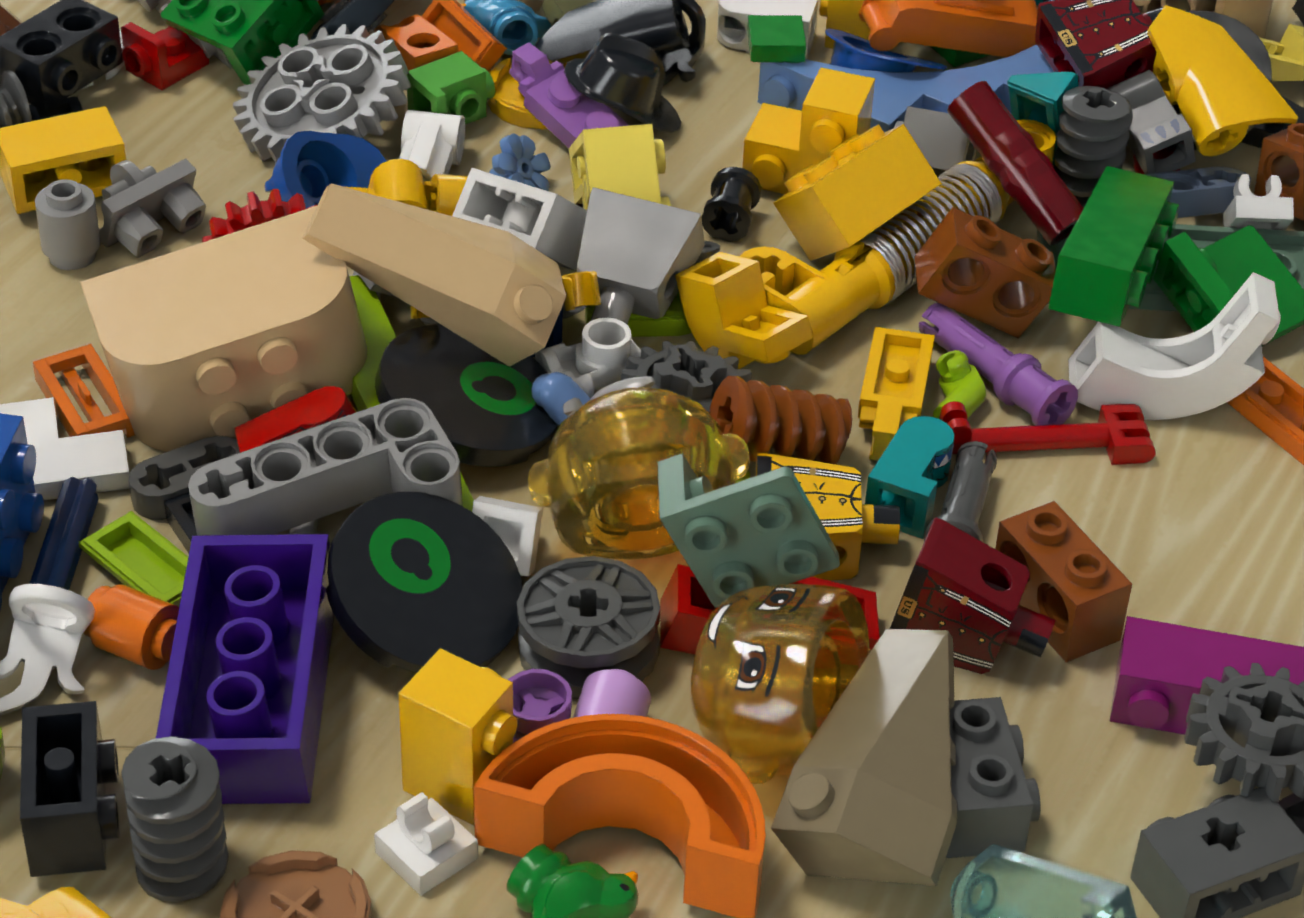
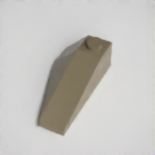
[771,629,957,886]

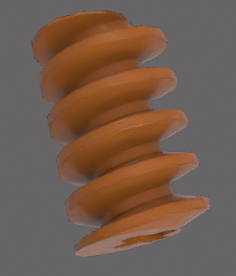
[709,376,852,465]

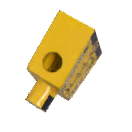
[755,453,900,581]

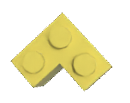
[569,124,671,210]

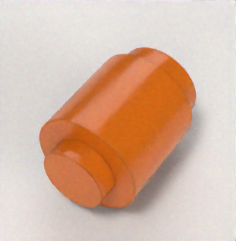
[83,584,179,670]

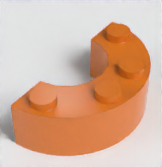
[474,714,765,918]

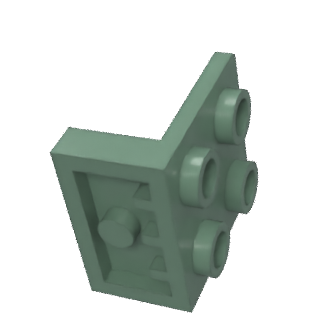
[658,453,840,608]

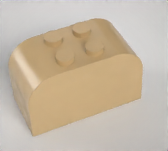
[80,206,367,452]

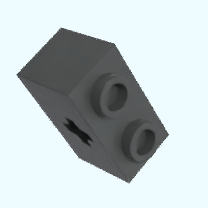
[1130,787,1304,918]

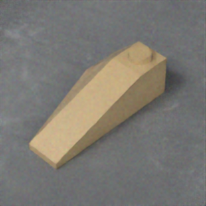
[302,183,566,367]

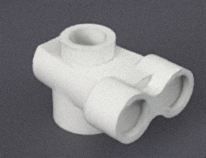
[535,318,641,398]

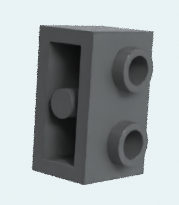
[946,697,1041,858]

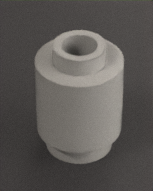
[35,179,101,270]

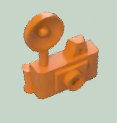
[859,0,1038,57]

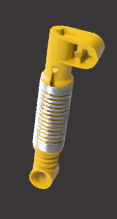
[740,119,1056,355]

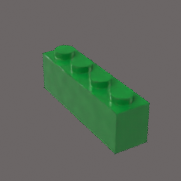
[1048,166,1180,327]

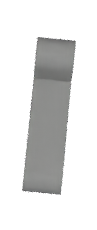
[188,398,463,536]

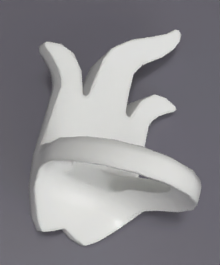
[0,584,95,716]

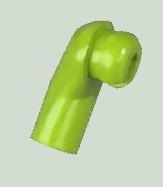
[933,350,986,419]

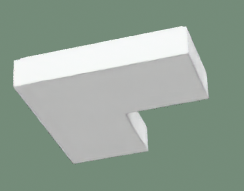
[0,397,130,500]

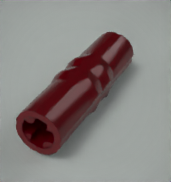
[947,81,1084,246]

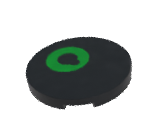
[375,324,558,467]
[326,492,523,673]

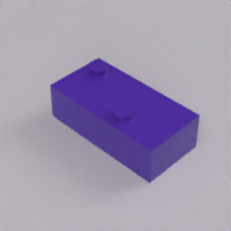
[156,534,334,804]

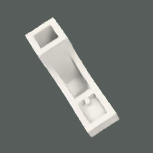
[1068,272,1281,420]

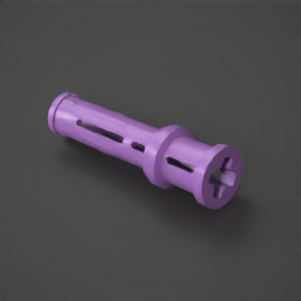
[919,302,1078,426]

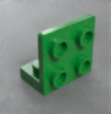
[160,0,324,85]
[1153,225,1304,346]

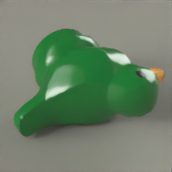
[506,844,638,918]

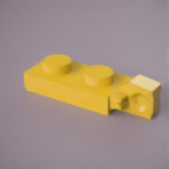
[858,327,935,461]

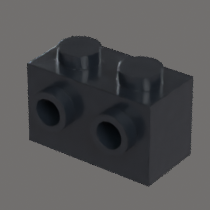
[20,701,119,877]

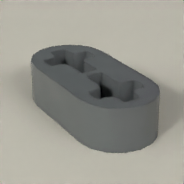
[129,436,240,520]

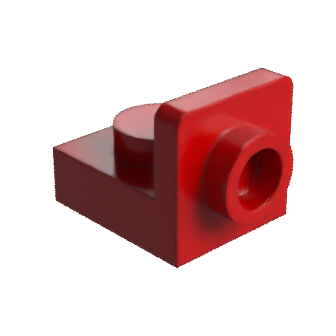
[121,22,210,91]

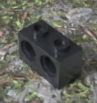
[0,0,123,111]

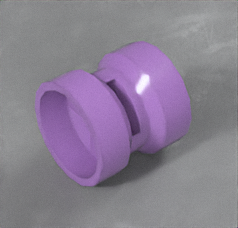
[508,669,572,743]

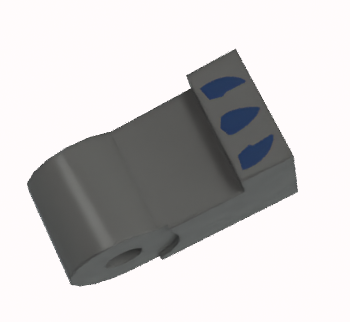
[1107,70,1196,174]

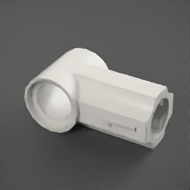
[399,110,465,181]

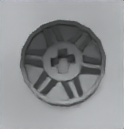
[517,556,660,699]

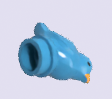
[461,0,552,55]

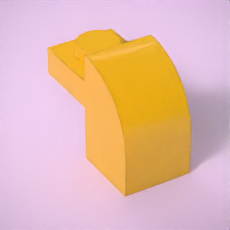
[675,251,813,369]

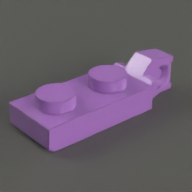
[509,42,629,148]

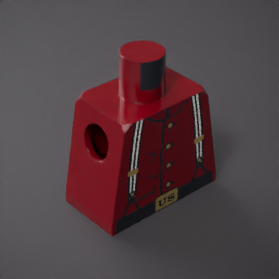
[1035,0,1164,89]
[890,517,1056,674]

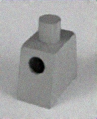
[577,187,705,324]

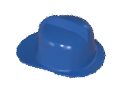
[825,29,947,72]
[264,131,387,209]

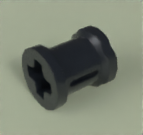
[701,167,762,242]

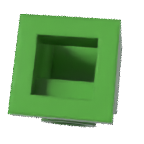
[407,51,495,125]

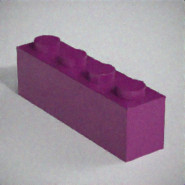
[1110,616,1304,735]

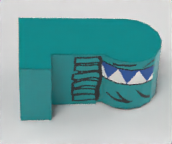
[865,416,955,539]

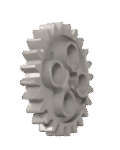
[233,24,411,164]

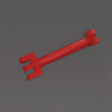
[940,401,1156,465]

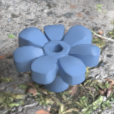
[489,133,551,191]

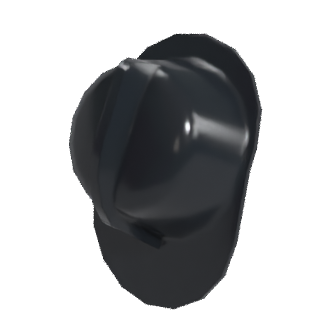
[564,33,681,133]

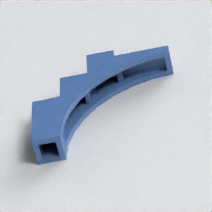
[758,44,1054,132]

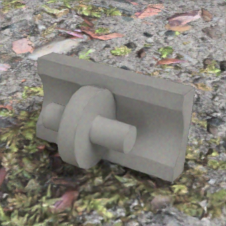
[99,158,206,258]

